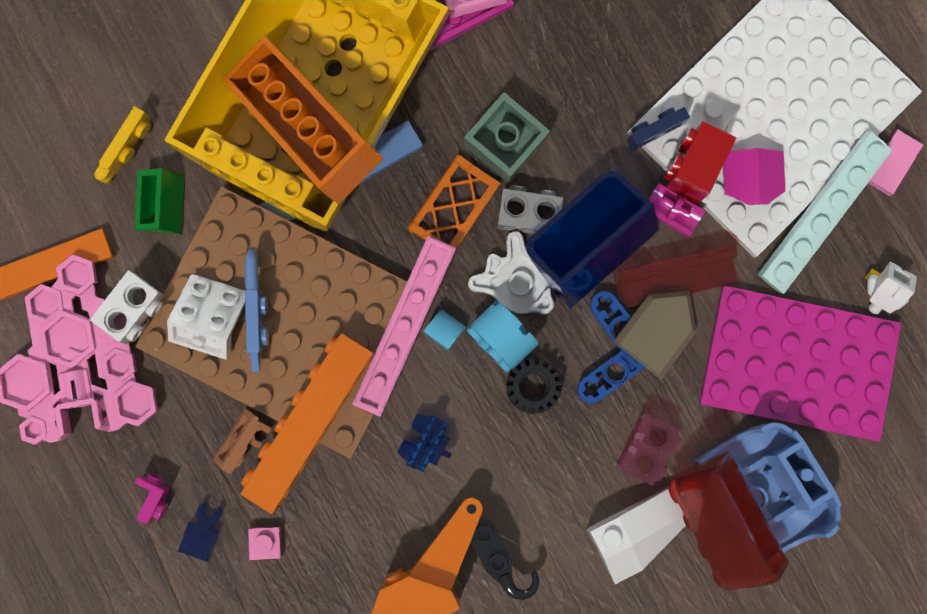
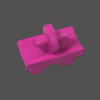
[642,183,705,238]

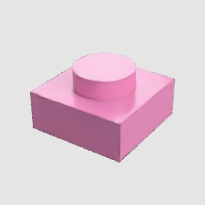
[248,526,282,560]

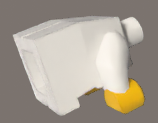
[865,261,917,314]

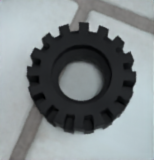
[506,358,562,414]

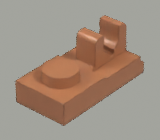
[213,408,271,474]

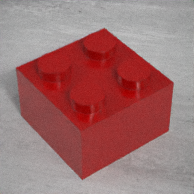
[664,121,737,205]

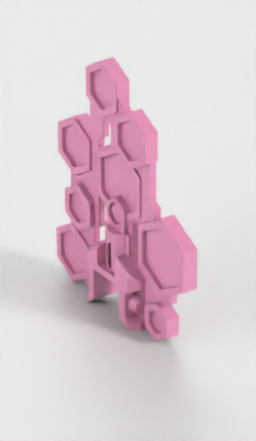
[0,255,158,445]

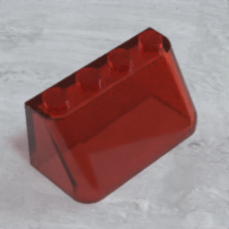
[668,451,789,591]

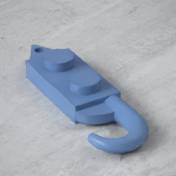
[245,247,269,372]

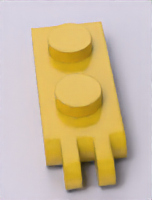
[94,106,152,184]

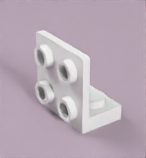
[167,274,245,360]

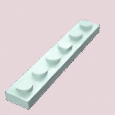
[757,131,892,294]

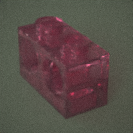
[615,413,680,486]

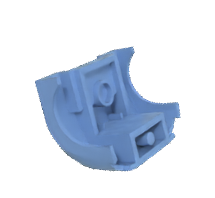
[692,422,842,569]

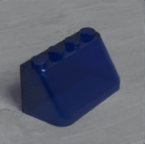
[526,171,659,309]

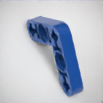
[577,291,645,403]

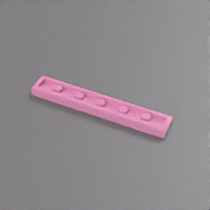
[352,236,456,417]

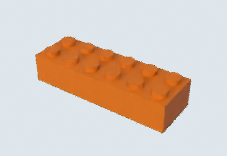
[222,35,384,205]

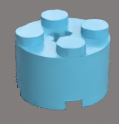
[466,300,539,373]

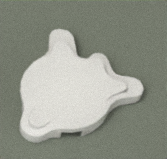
[468,231,554,315]

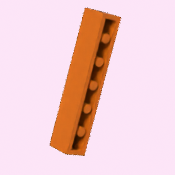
[240,333,375,514]

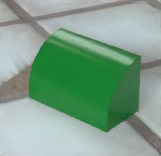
[134,168,185,235]

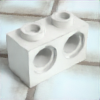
[90,270,165,344]

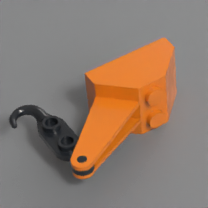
[372,497,539,614]

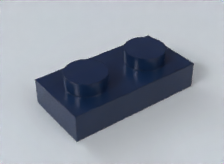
[626,106,690,152]

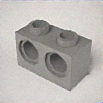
[497,185,563,238]

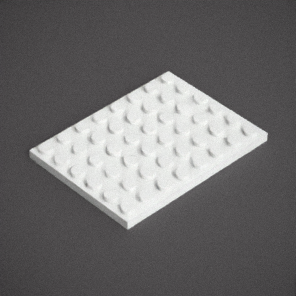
[627,0,922,258]

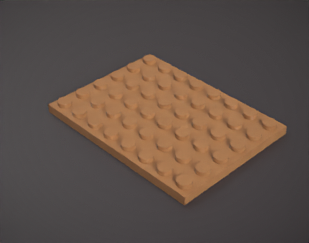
[135,186,435,459]

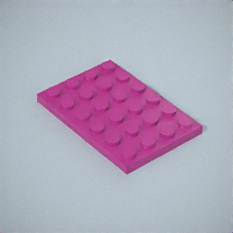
[699,286,902,442]

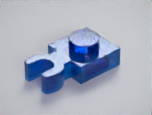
[178,503,222,562]

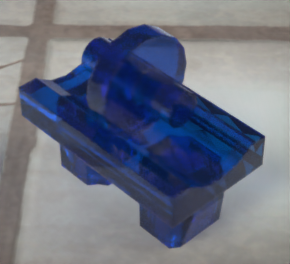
[397,414,453,472]

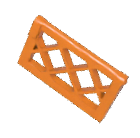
[407,154,501,249]

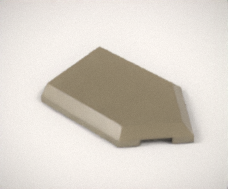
[613,290,696,380]

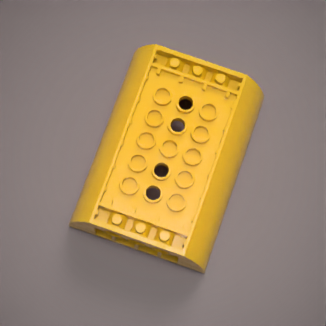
[164,0,449,231]

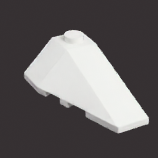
[586,473,709,584]

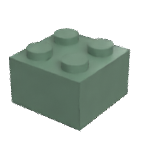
[464,92,550,183]

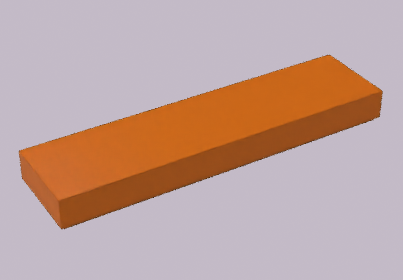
[0,228,115,301]

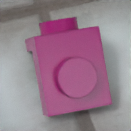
[134,473,171,525]

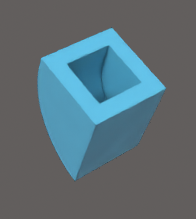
[424,309,467,352]

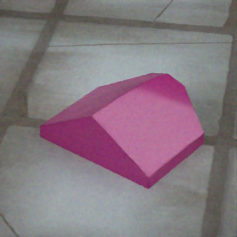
[723,148,785,205]

